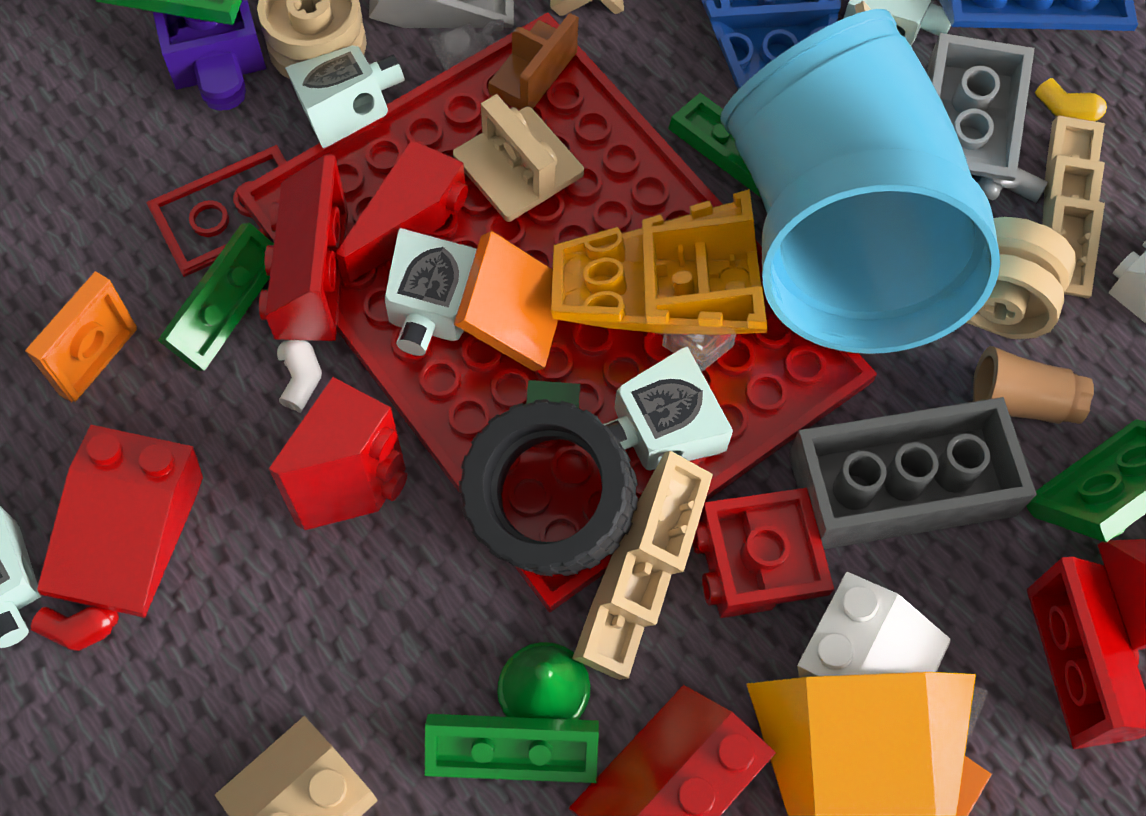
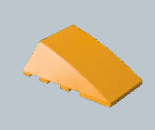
[551,189,767,335]
[746,672,976,816]

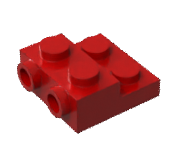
[692,488,834,618]

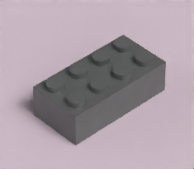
[788,397,1037,549]

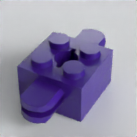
[152,0,266,111]

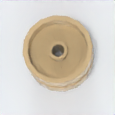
[257,0,367,79]
[966,217,1076,339]

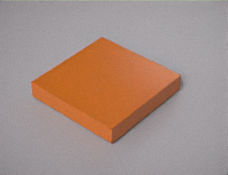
[454,231,558,371]
[25,271,137,403]

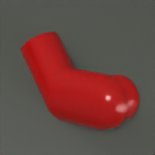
[31,606,119,651]

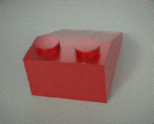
[37,425,203,618]

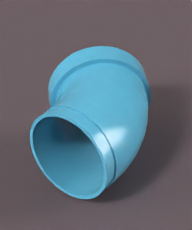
[720,9,1000,354]

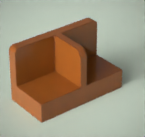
[488,13,579,110]

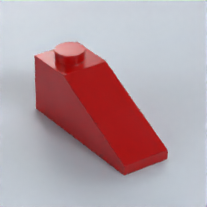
[335,140,469,282]

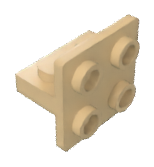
[453,94,584,222]

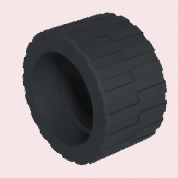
[459,399,638,577]

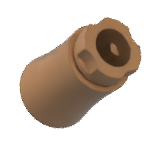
[973,346,1094,424]

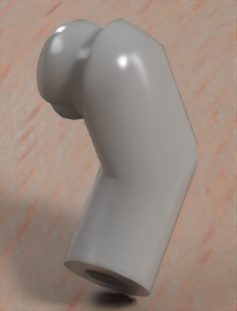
[978,167,1048,203]

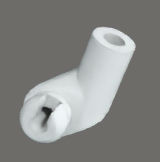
[277,340,322,413]

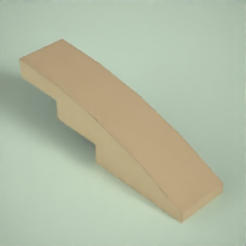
[1043,116,1105,298]
[572,451,713,680]

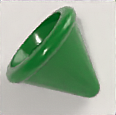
[497,642,591,720]

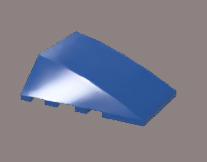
[701,0,841,90]

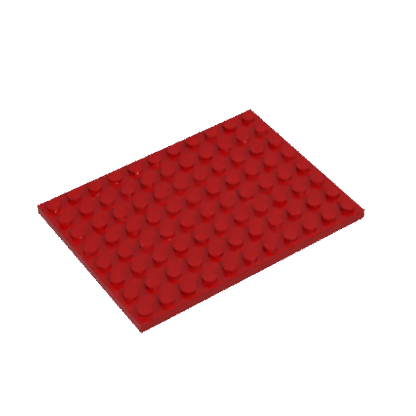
[236,12,877,613]

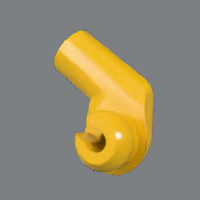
[1035,78,1107,121]

